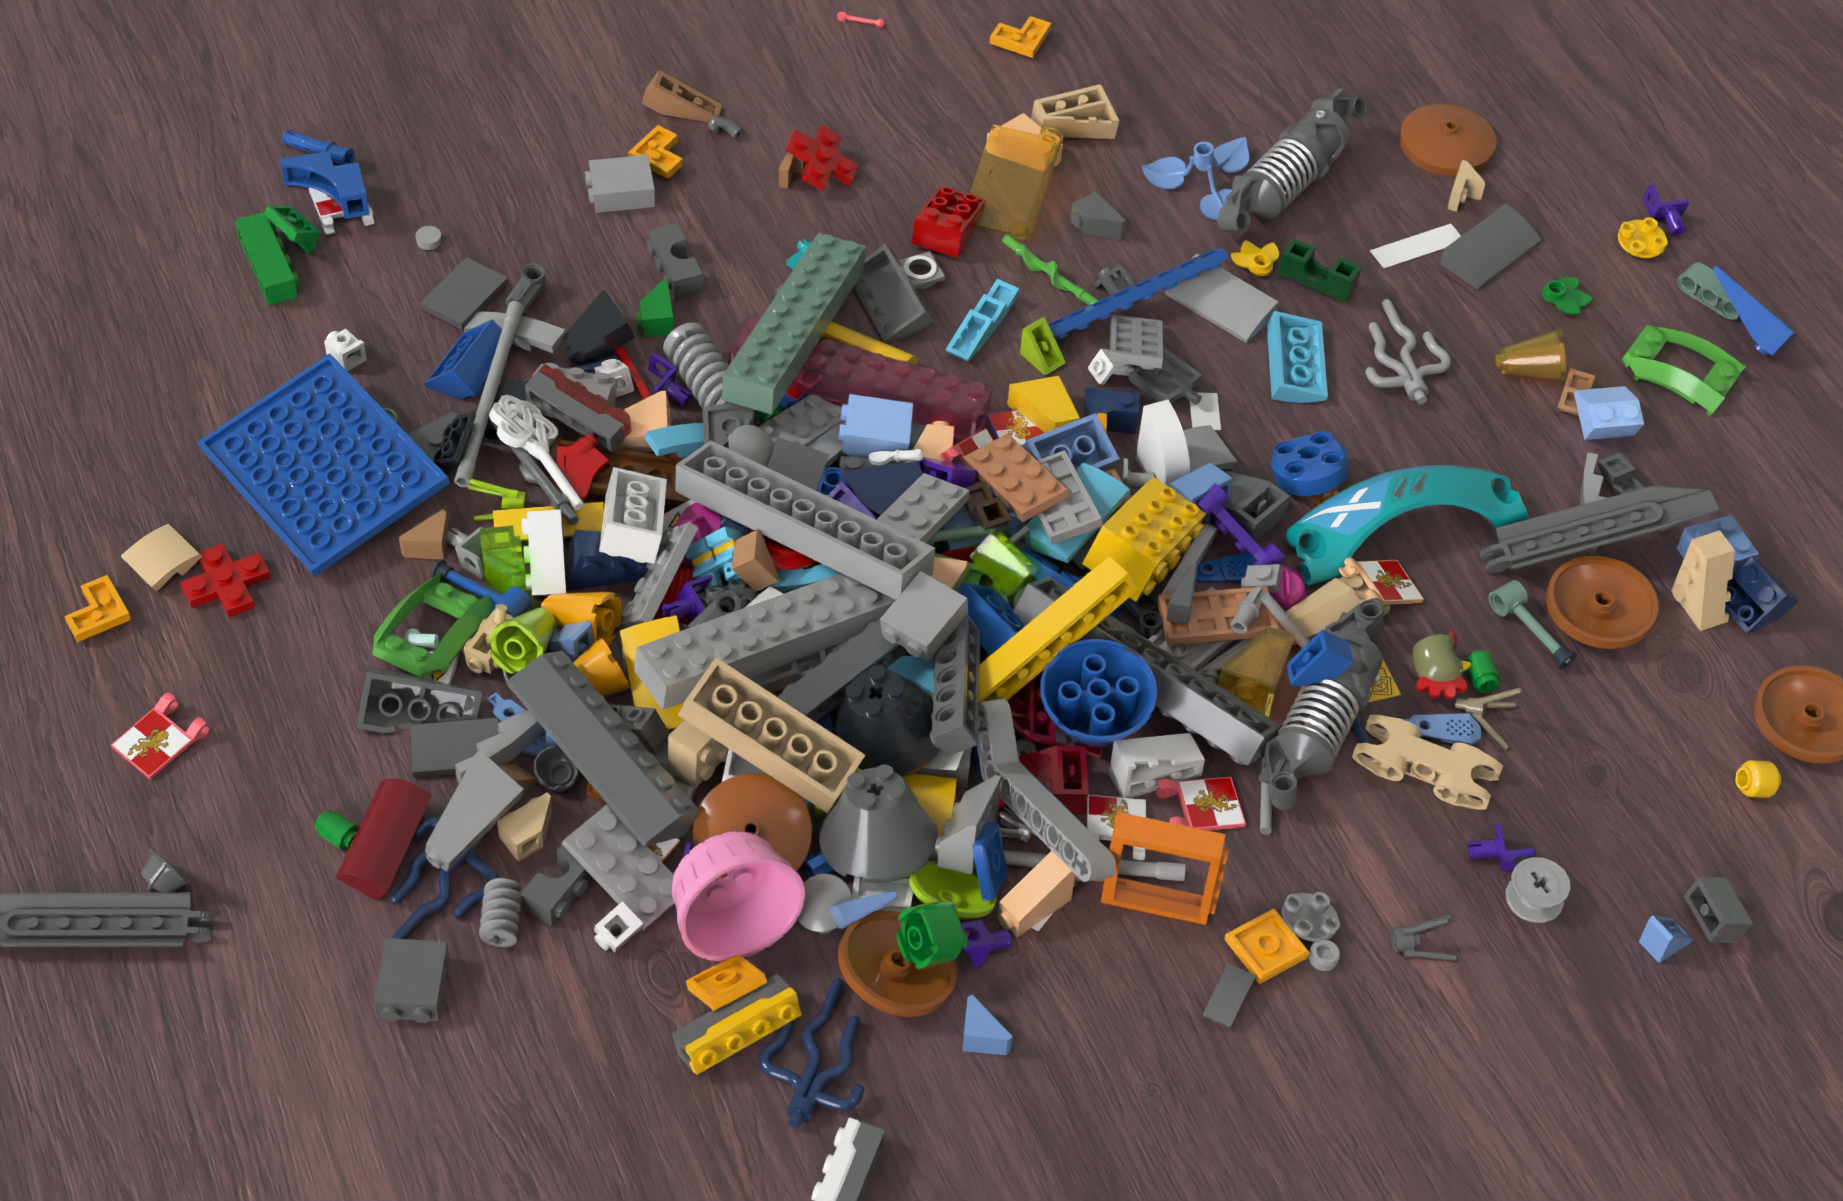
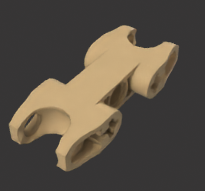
[1352,715,1503,810]

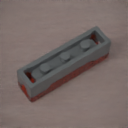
[525,364,632,453]

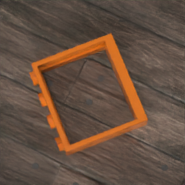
[1101,812,1229,925]

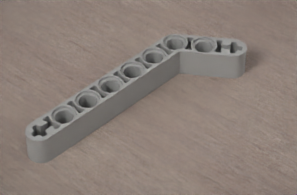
[977,699,1116,882]

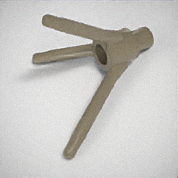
[1455,688,1522,750]

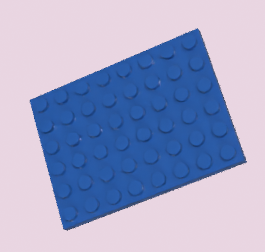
[197,353,450,577]

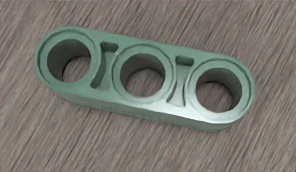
[1677,262,1750,320]

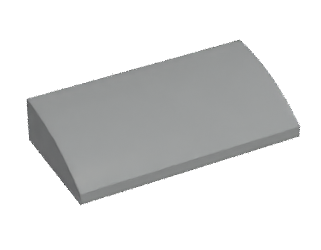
[1165,254,1278,343]

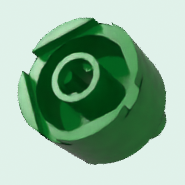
[897,901,967,969]

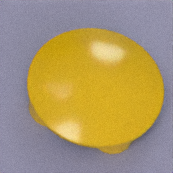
[1618,217,1668,258]

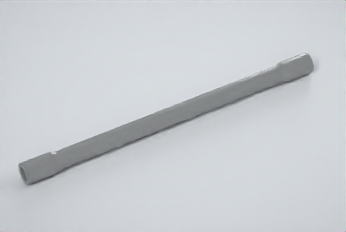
[454,301,524,487]
[929,849,1185,881]

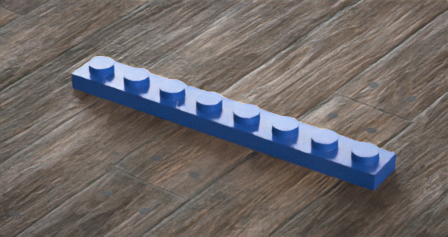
[1048,249,1228,340]

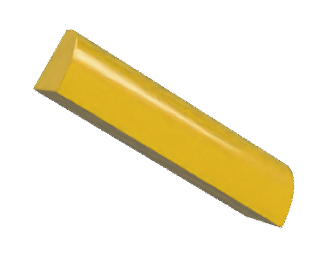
[815,321,918,383]
[493,502,604,543]

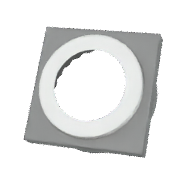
[899,251,945,289]

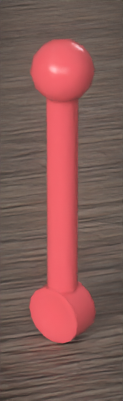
[837,12,885,28]

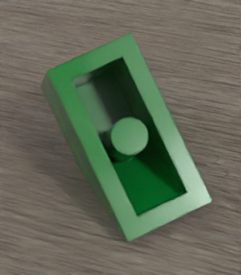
[635,280,674,338]

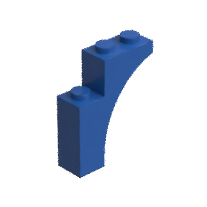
[280,151,370,219]

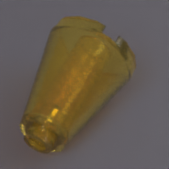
[1495,329,1566,381]

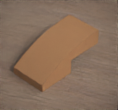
[779,153,806,189]
[1557,368,1595,416]

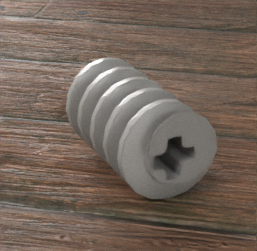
[479,878,522,948]

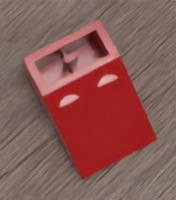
[911,186,986,258]

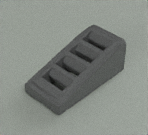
[1166,564,1197,624]

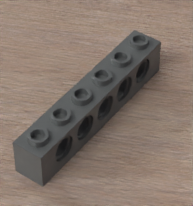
[930,614,980,757]

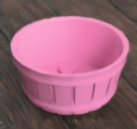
[672,831,805,961]

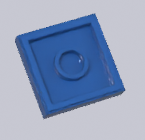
[972,821,1008,901]

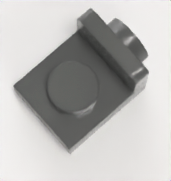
[1094,263,1135,295]

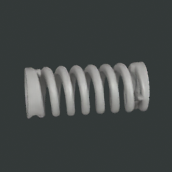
[663,322,731,409]

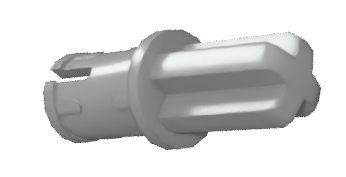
[1230,586,1266,634]

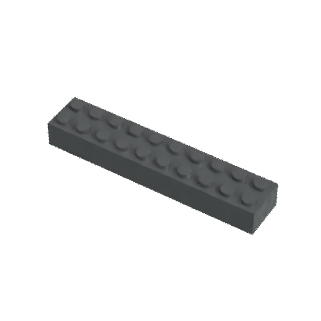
[1013,576,1282,766]

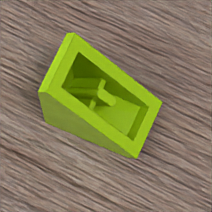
[1020,317,1066,375]

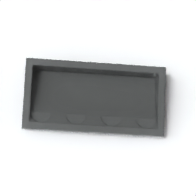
[1440,204,1541,290]
[853,243,934,344]

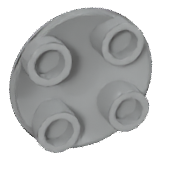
[728,425,775,467]
[797,874,853,934]
[1281,892,1340,942]

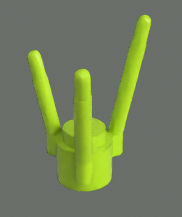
[467,479,526,521]

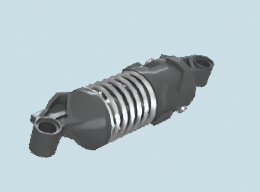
[1217,89,1368,232]
[1259,599,1384,810]

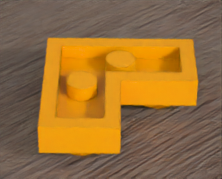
[990,16,1051,58]
[628,125,683,179]
[65,575,131,642]

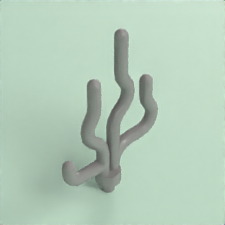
[1365,299,1452,405]

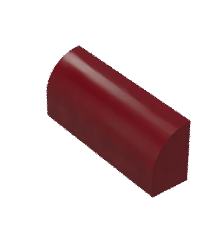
[335,779,432,901]

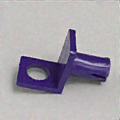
[1643,185,1689,236]
[648,353,693,407]
[662,574,713,622]
[1468,823,1536,871]
[960,920,1011,968]

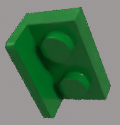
[264,205,320,253]

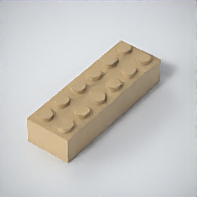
[678,657,865,813]

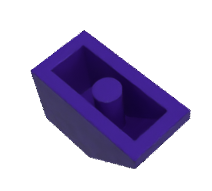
[918,457,977,488]

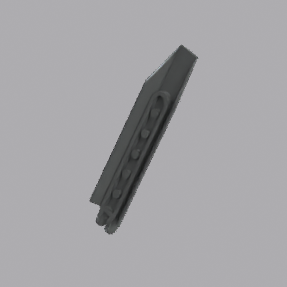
[1480,486,1720,574]
[0,893,215,947]

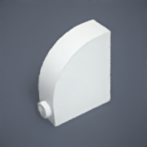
[1136,400,1190,487]

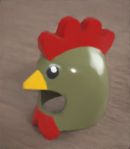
[1412,631,1471,700]

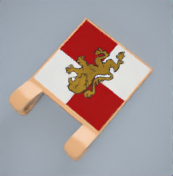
[1339,558,1424,605]

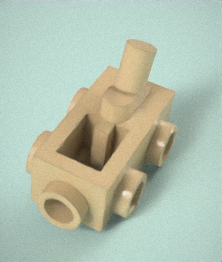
[463,604,514,674]

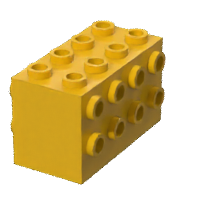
[1082,476,1207,602]

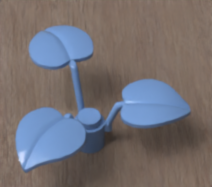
[1142,137,1249,220]

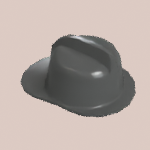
[141,848,190,893]

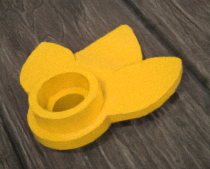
[1231,240,1279,276]

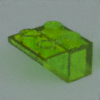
[480,525,526,594]
[969,530,1038,596]

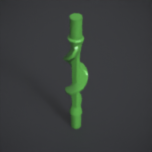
[1002,235,1099,305]

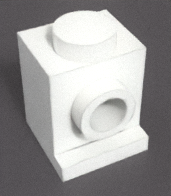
[324,329,367,371]
[594,901,643,953]

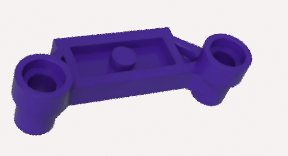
[1197,483,1286,565]

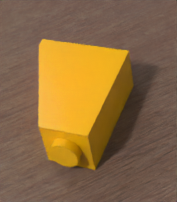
[1007,376,1080,433]

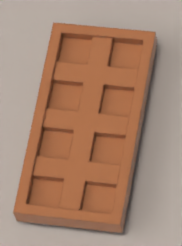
[963,433,1069,522]
[1157,586,1279,645]

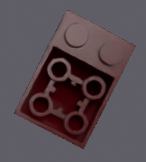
[998,746,1088,814]

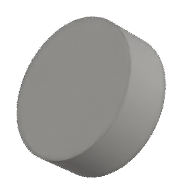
[416,226,442,250]
[1309,940,1340,971]

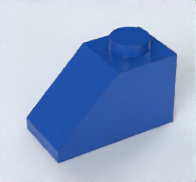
[1286,629,1354,687]

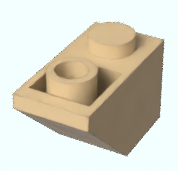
[497,792,552,862]

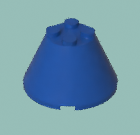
[1040,639,1157,749]

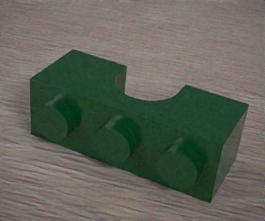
[1279,238,1362,303]

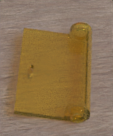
[970,125,1064,239]

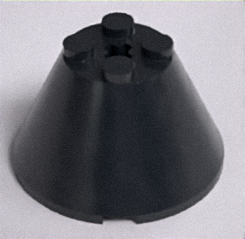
[832,665,940,777]

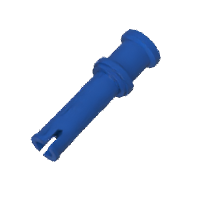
[282,129,355,165]

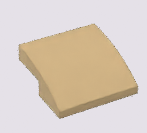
[121,524,202,591]

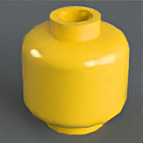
[1736,760,1781,798]

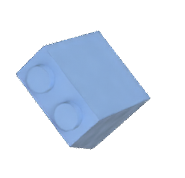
[838,394,913,464]

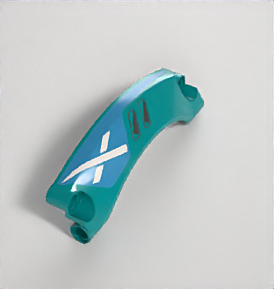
[1285,465,1528,586]

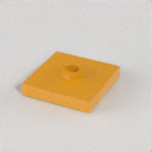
[1224,908,1310,984]
[686,954,767,1011]

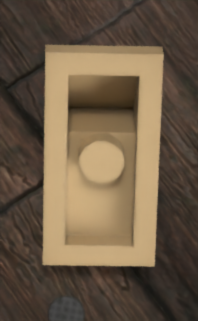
[1447,160,1485,212]

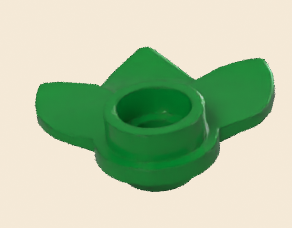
[1542,277,1593,315]

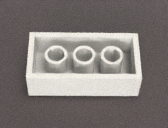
[599,467,667,564]

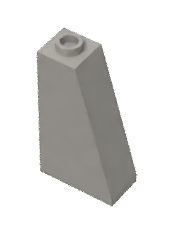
[425,750,523,872]

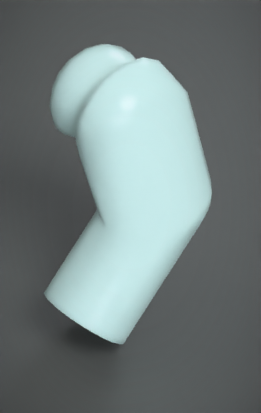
[403,628,439,648]

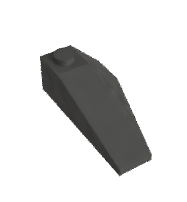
[356,667,482,733]

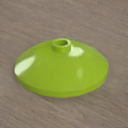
[909,861,996,919]

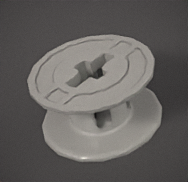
[1505,857,1571,923]

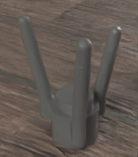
[1391,915,1457,961]

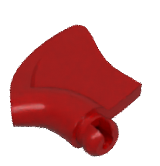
[556,434,609,500]

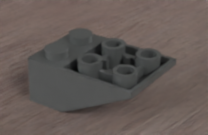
[1210,470,1290,542]

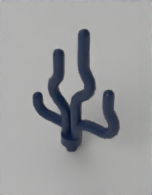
[390,817,499,939]
[758,978,865,1128]

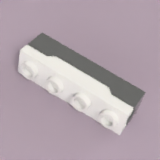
[812,1118,885,1201]

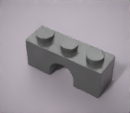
[646,223,703,299]
[521,830,592,926]

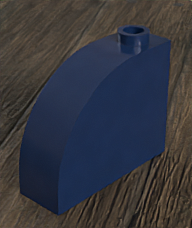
[836,461,923,518]

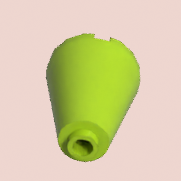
[489,608,556,674]

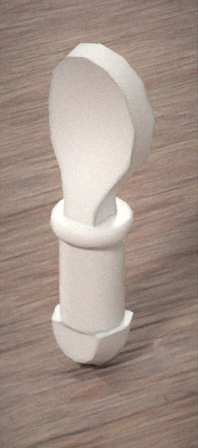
[869,449,924,466]

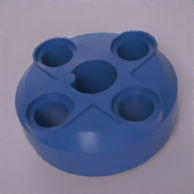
[1271,431,1350,496]

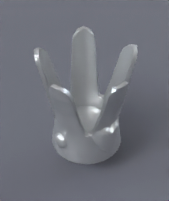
[1000,806,1036,843]

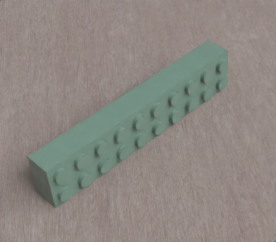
[722,233,866,415]

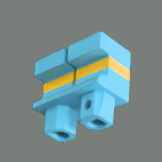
[685,527,742,591]

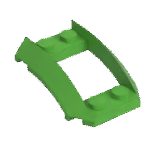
[1622,325,1746,416]
[372,573,494,678]

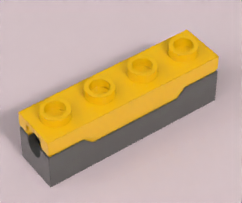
[672,974,802,1075]

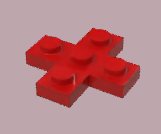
[785,124,858,191]
[180,543,271,618]

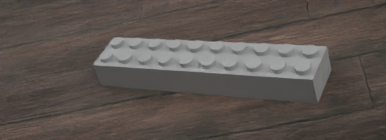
[675,440,935,600]
[634,573,895,710]

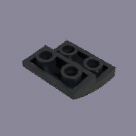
[434,413,476,474]

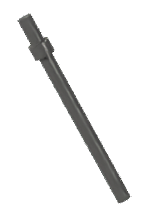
[490,419,579,525]

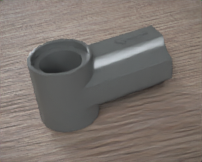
[506,263,547,313]
[687,591,741,628]

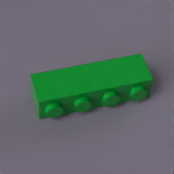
[235,212,300,305]

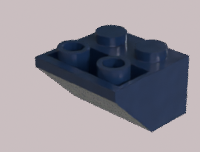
[1725,557,1798,634]

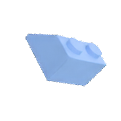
[1574,386,1644,440]

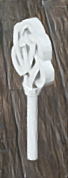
[489,395,584,511]

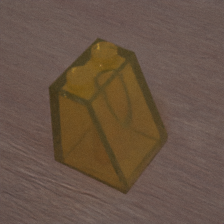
[1218,626,1295,718]

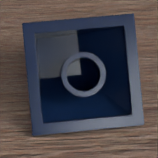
[1084,387,1139,434]

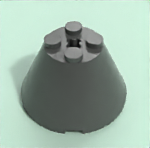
[819,765,938,883]

